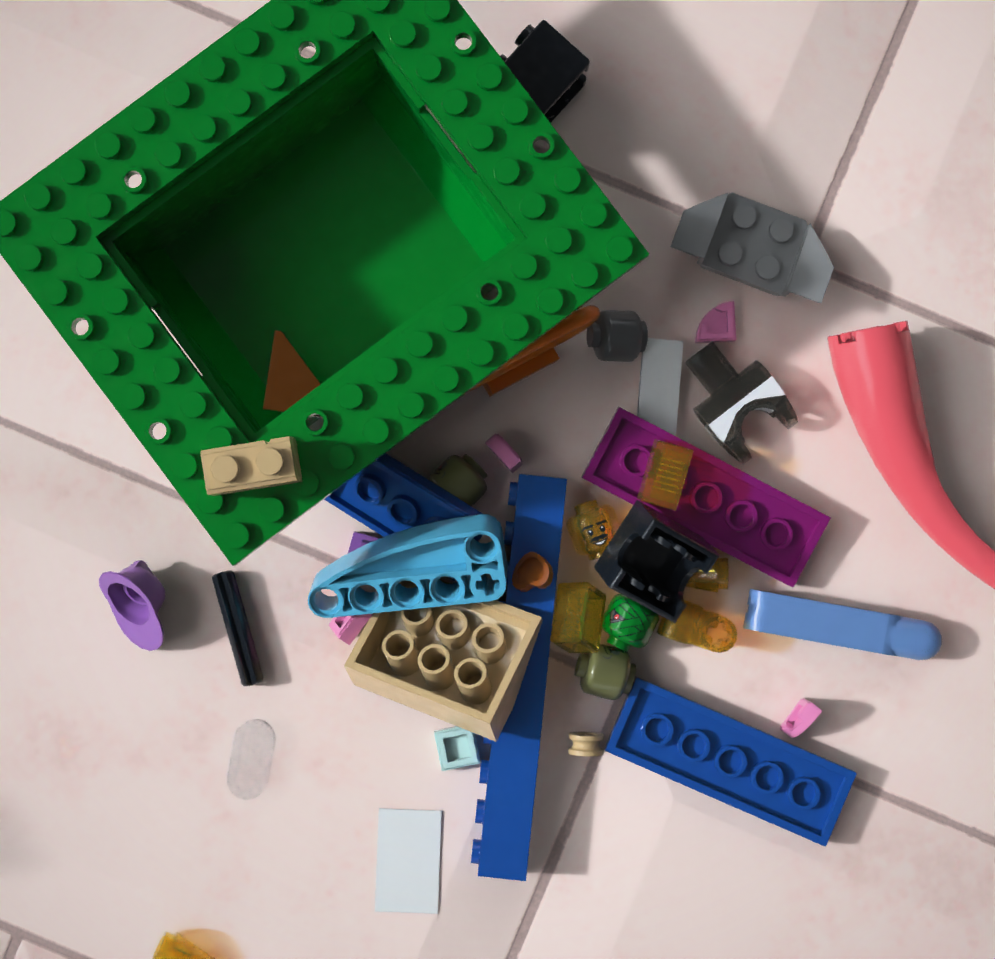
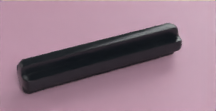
[212,570,264,686]

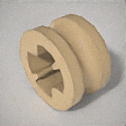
[568,732,604,757]

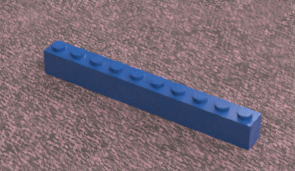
[471,474,567,881]

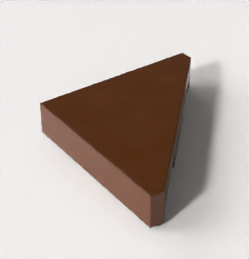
[263,330,322,418]

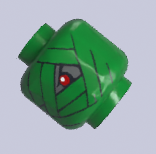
[600,594,660,652]

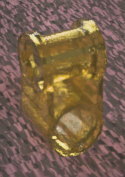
[656,600,737,653]

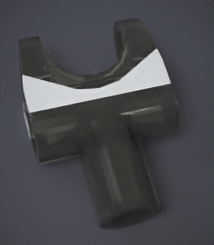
[685,341,798,465]

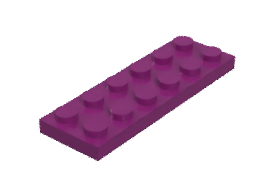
[581,407,831,588]

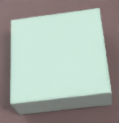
[434,726,481,771]

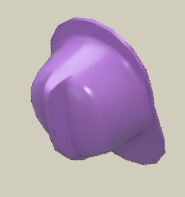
[99,560,165,651]

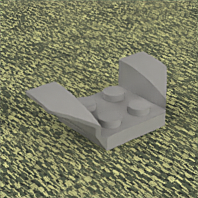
[670,193,834,304]

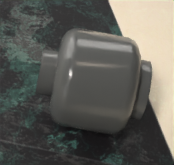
[586,310,648,362]

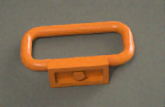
[468,305,600,397]

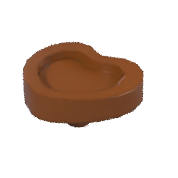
[512,552,553,592]

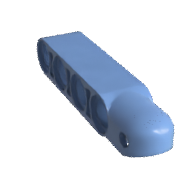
[743,589,942,660]

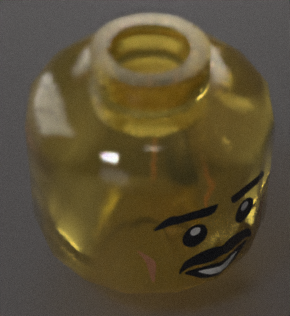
[566,499,620,561]

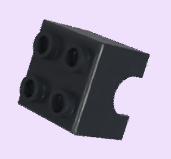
[500,20,590,123]
[594,500,720,623]

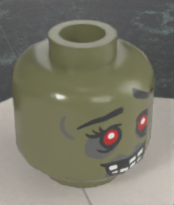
[429,454,488,507]
[574,643,636,700]

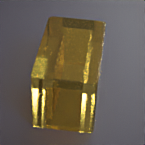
[637,439,693,511]
[550,582,606,653]

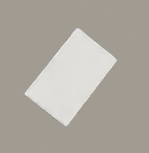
[375,808,442,914]

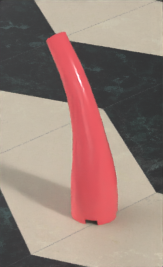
[827,321,995,589]

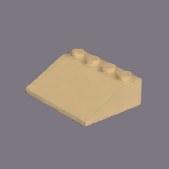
[344,580,543,742]

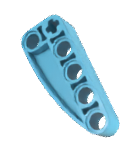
[308,514,508,618]

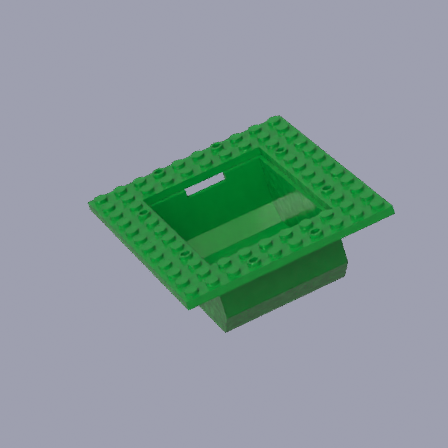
[0,0,649,566]

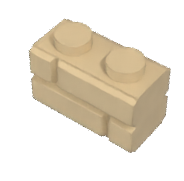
[201,436,302,496]

